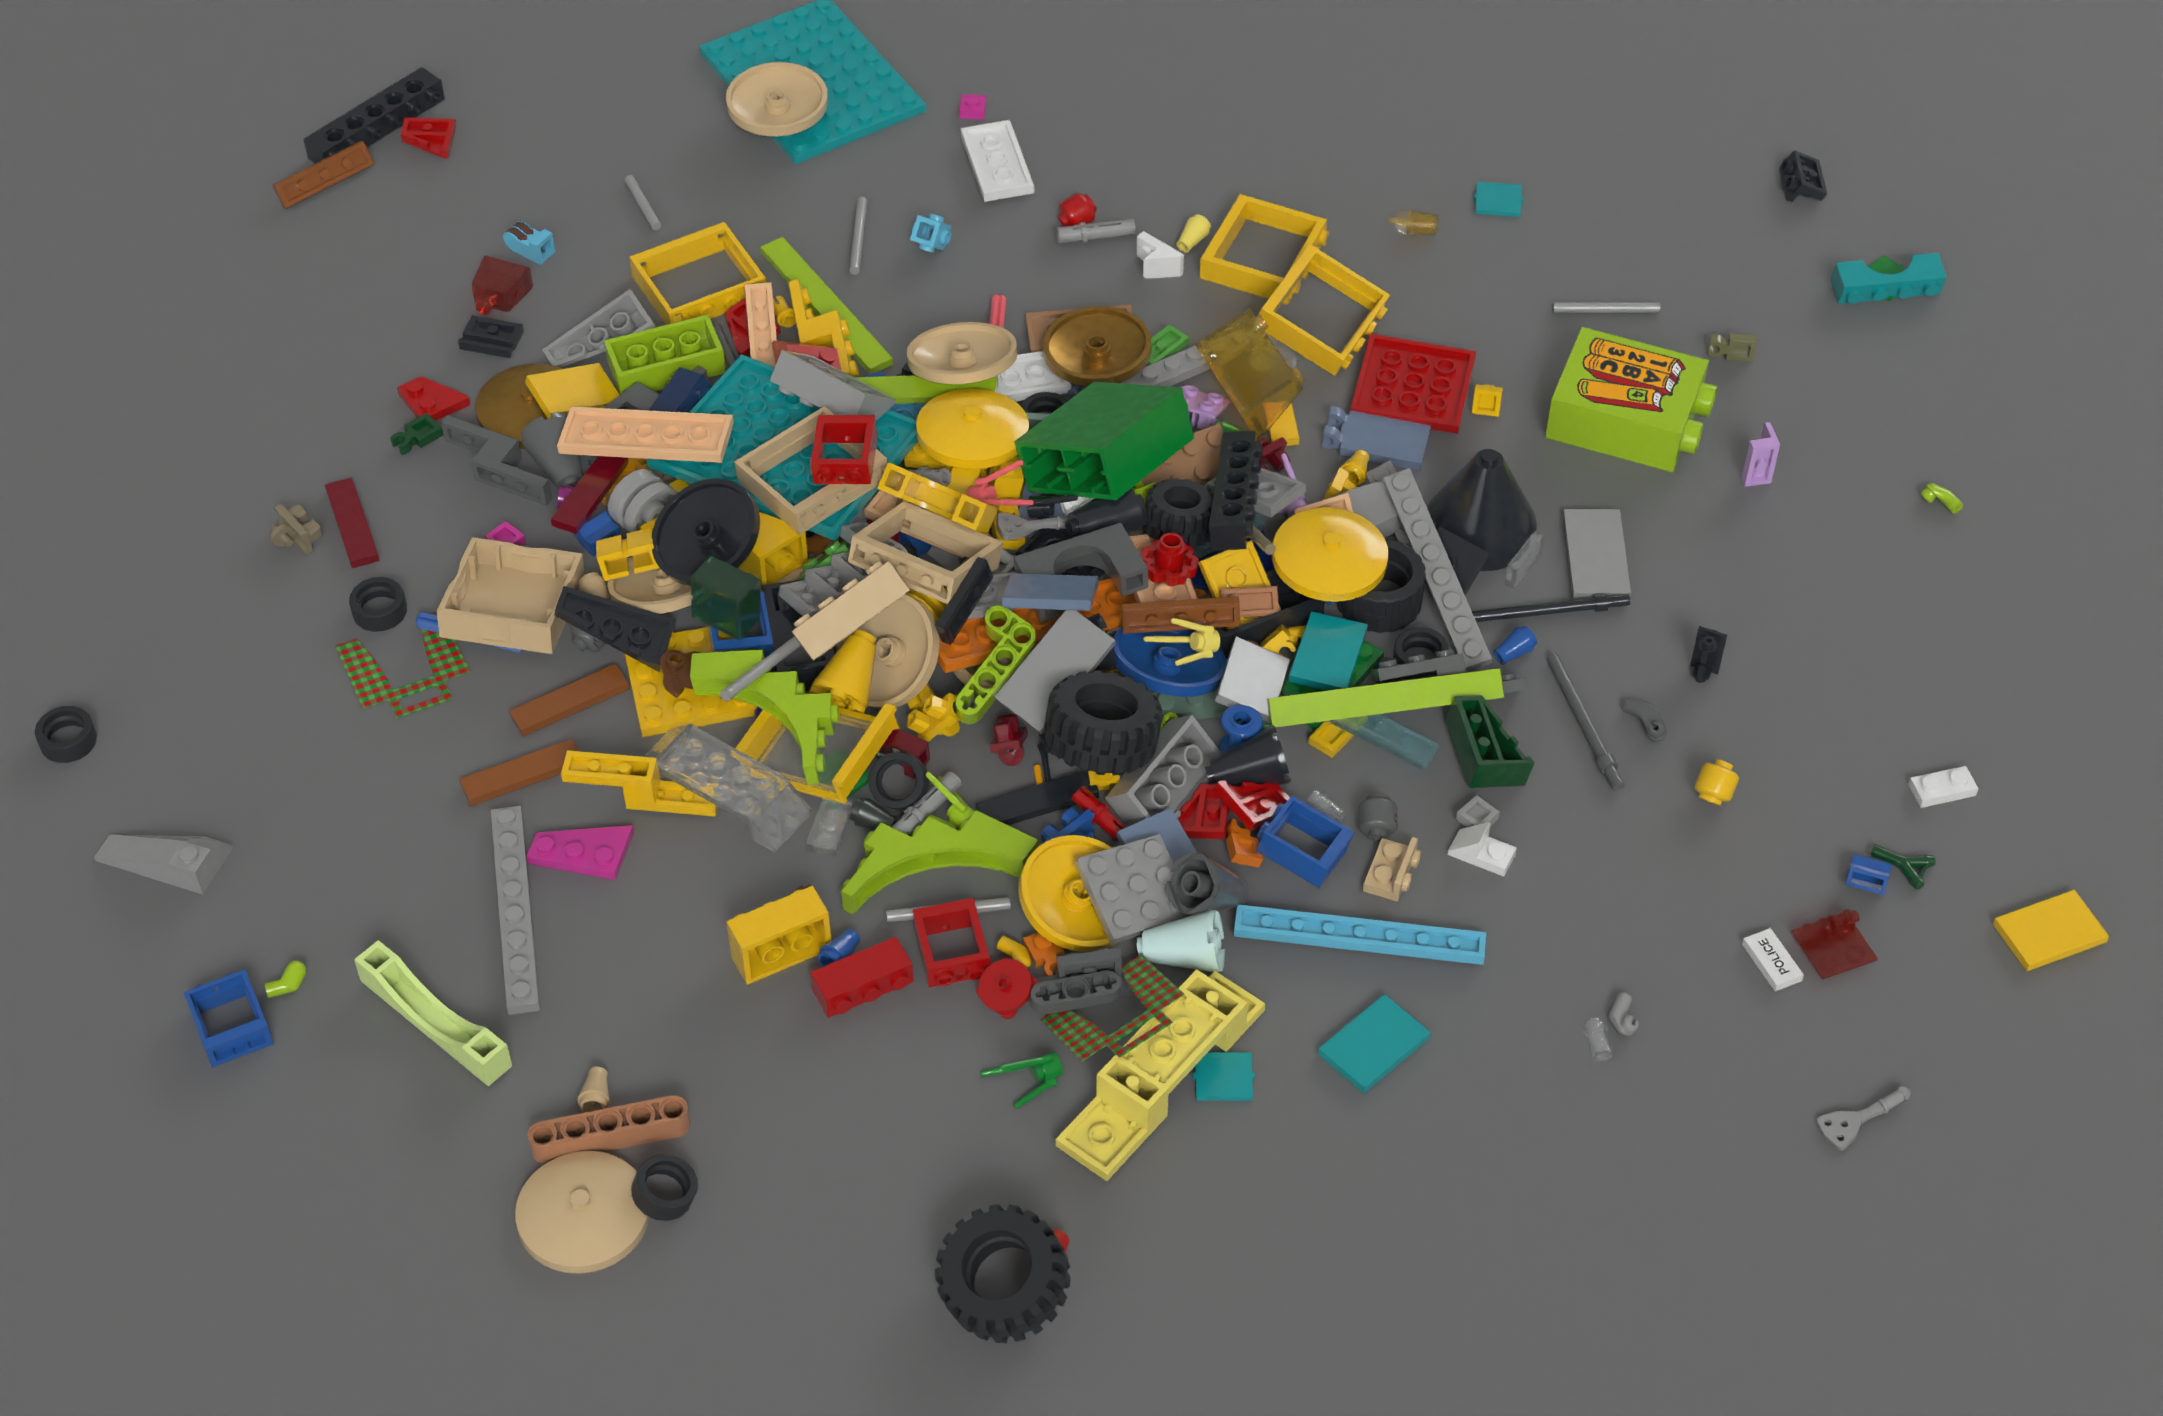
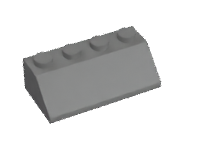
[770,350,896,420]
[1105,715,1221,825]

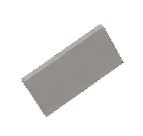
[1563,509,1631,600]
[995,610,1116,734]

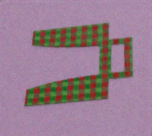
[335,612,470,718]
[1040,955,1185,1062]

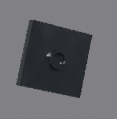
[1425,527,1490,595]

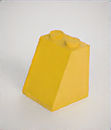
[736,512,808,592]

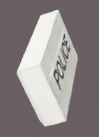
[1742,928,1804,991]

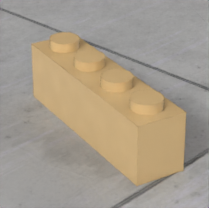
[792,561,909,661]

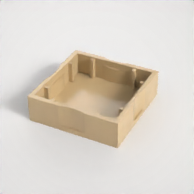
[437,537,585,654]

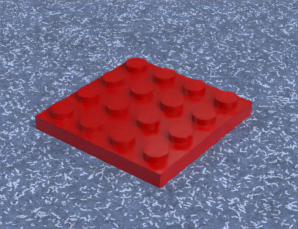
[1351,334,1477,434]

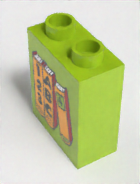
[1545,327,1718,472]

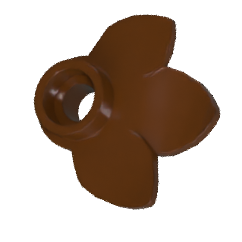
[659,650,701,698]

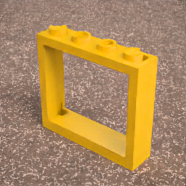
[1200,194,1329,305]
[629,222,766,325]
[1254,244,1390,376]

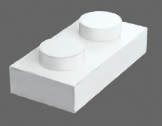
[1908,766,1979,808]

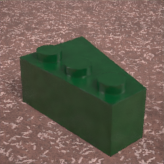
[1446,695,1535,788]

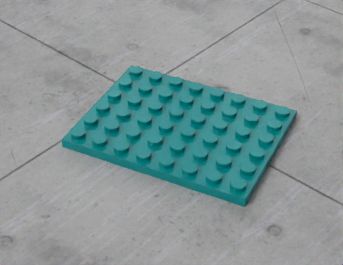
[699,0,926,164]
[647,355,918,541]

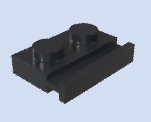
[458,315,524,358]

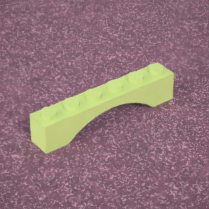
[354,940,512,1087]

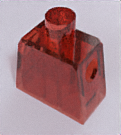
[472,256,533,315]

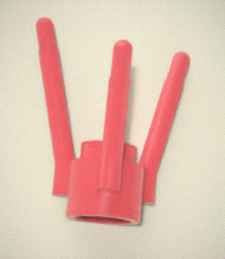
[967,460,1034,506]

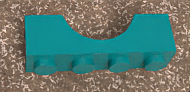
[1830,253,1947,304]

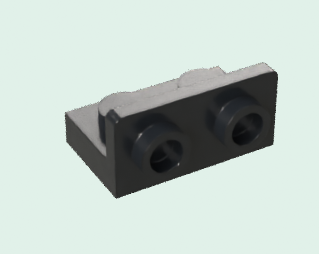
[1779,150,1828,202]

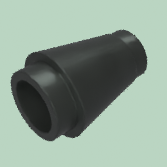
[849,797,897,830]

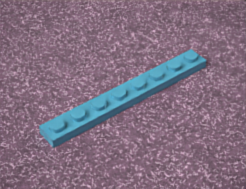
[1234,904,1486,965]

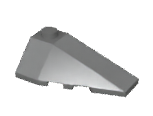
[542,289,656,368]
[94,834,233,895]

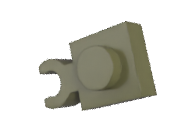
[1708,333,1757,362]

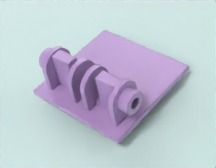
[1180,385,1232,429]

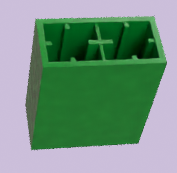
[1014,382,1194,500]

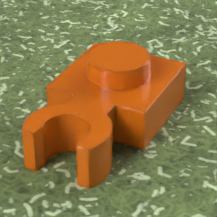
[1226,818,1264,868]
[1023,932,1064,977]

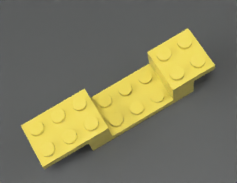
[1056,969,1265,1181]

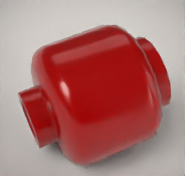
[1057,193,1097,227]

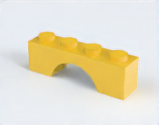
[877,462,998,535]

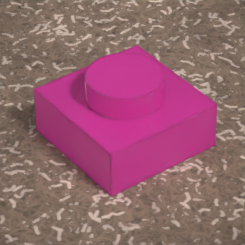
[959,94,987,119]
[484,521,526,546]

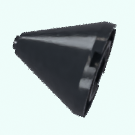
[1427,449,1537,571]

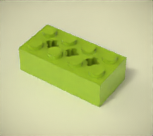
[604,315,726,395]

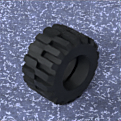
[1144,478,1214,548]

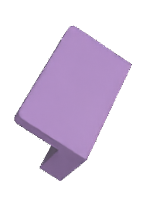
[1741,422,1780,487]

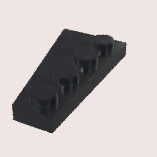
[554,586,676,672]

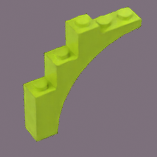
[690,650,840,785]
[840,810,1039,915]

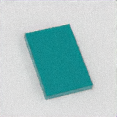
[1289,611,1368,691]
[1318,994,1431,1094]

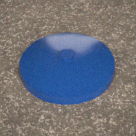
[1113,627,1227,697]

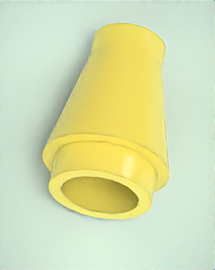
[1176,214,1211,253]

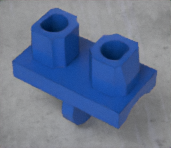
[1041,807,1096,843]

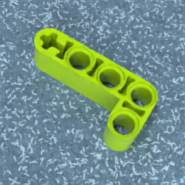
[956,605,1036,725]

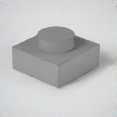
[1456,795,1500,827]

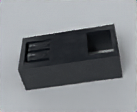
[1197,569,1325,659]
[761,579,834,691]

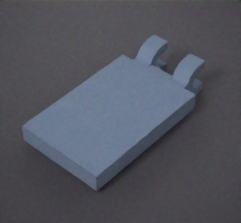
[1322,406,1431,471]

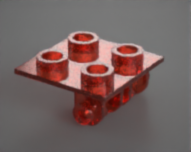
[1791,909,1878,980]

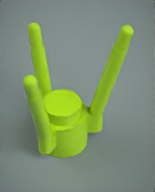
[926,772,975,830]

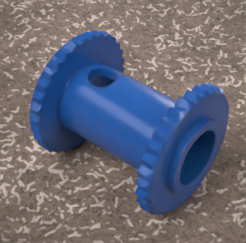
[1219,705,1263,753]

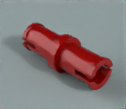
[1071,786,1127,841]

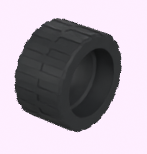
[1337,539,1426,633]

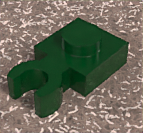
[390,413,444,455]

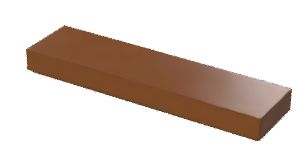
[272,141,374,208]
[1122,596,1240,634]
[509,664,630,737]
[459,738,579,807]

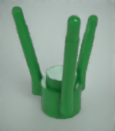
[980,1052,1063,1109]

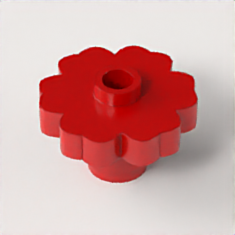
[1140,533,1199,586]

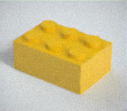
[726,885,832,985]

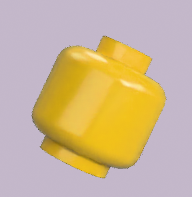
[1695,759,1739,806]

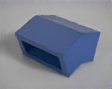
[573,511,620,557]
[1846,854,1892,895]

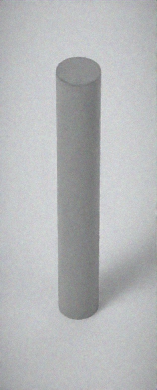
[624,175,662,230]

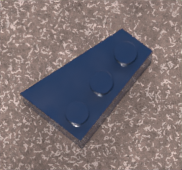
[648,367,712,413]

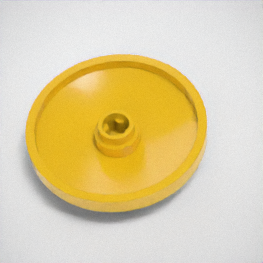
[916,388,1029,469]
[1272,507,1388,602]
[1018,835,1116,952]

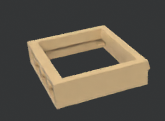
[734,406,888,535]
[848,501,1004,604]

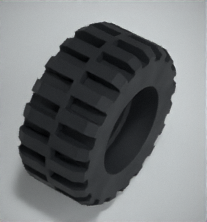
[1044,671,1163,775]
[935,1204,1071,1343]

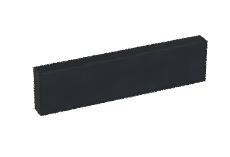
[976,771,1099,826]

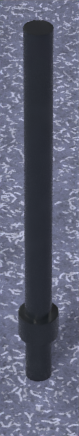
[1472,594,1630,622]

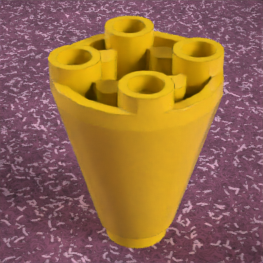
[809,630,876,714]

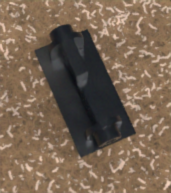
[1690,626,1728,683]

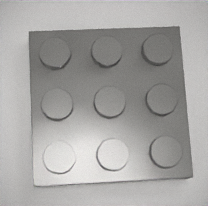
[1075,834,1192,945]

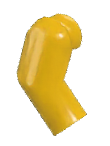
[997,936,1032,968]

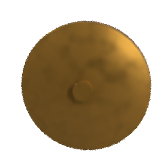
[1043,306,1152,386]
[475,364,562,449]

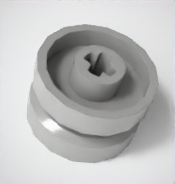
[608,469,677,533]

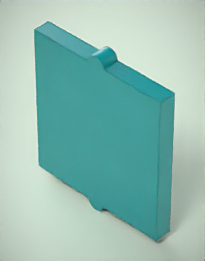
[1473,181,1524,217]
[1192,1052,1255,1101]

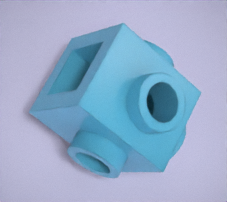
[910,213,952,253]

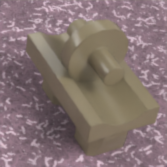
[270,504,323,555]

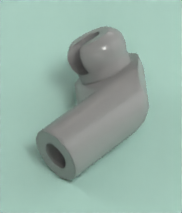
[1609,992,1639,1035]

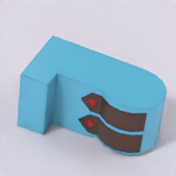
[503,221,555,265]

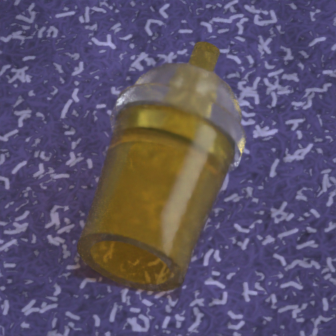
[1388,209,1438,235]

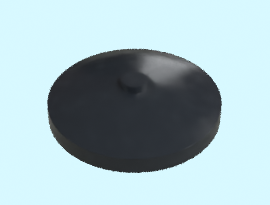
[651,478,760,586]

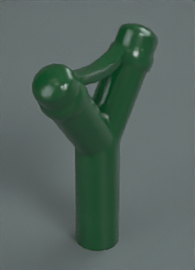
[1870,844,1936,890]

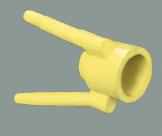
[1143,618,1220,666]

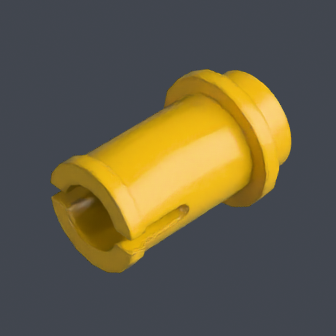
[773,296,796,328]

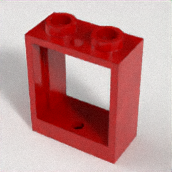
[810,415,878,484]
[912,898,990,988]

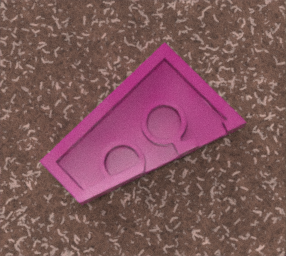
[526,825,634,880]

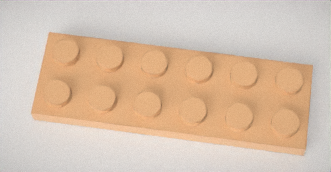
[557,407,734,463]

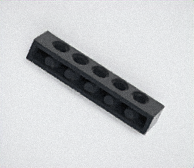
[303,67,445,163]
[1209,431,1263,551]

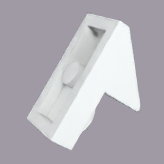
[1137,231,1184,279]
[1447,822,1517,877]

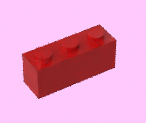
[810,936,914,1018]

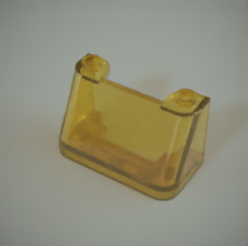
[1195,308,1305,438]

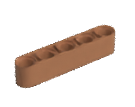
[527,1095,691,1164]

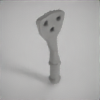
[997,512,1067,540]
[1817,1087,1911,1151]

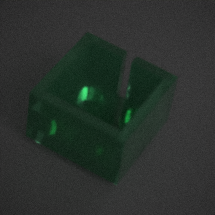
[690,556,760,641]

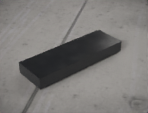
[935,557,993,645]

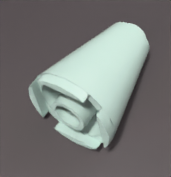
[1137,910,1225,972]

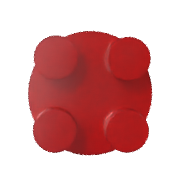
[976,957,1038,1019]

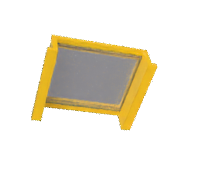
[731,703,899,804]

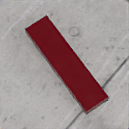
[551,456,628,534]
[325,477,380,568]

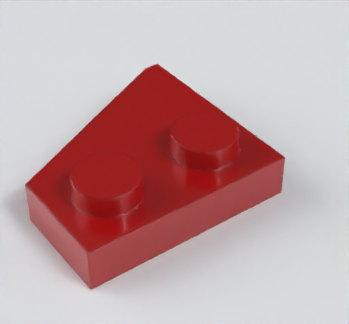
[400,117,456,159]
[724,298,781,357]
[397,376,470,421]
[1214,781,1290,831]
[1178,784,1232,839]

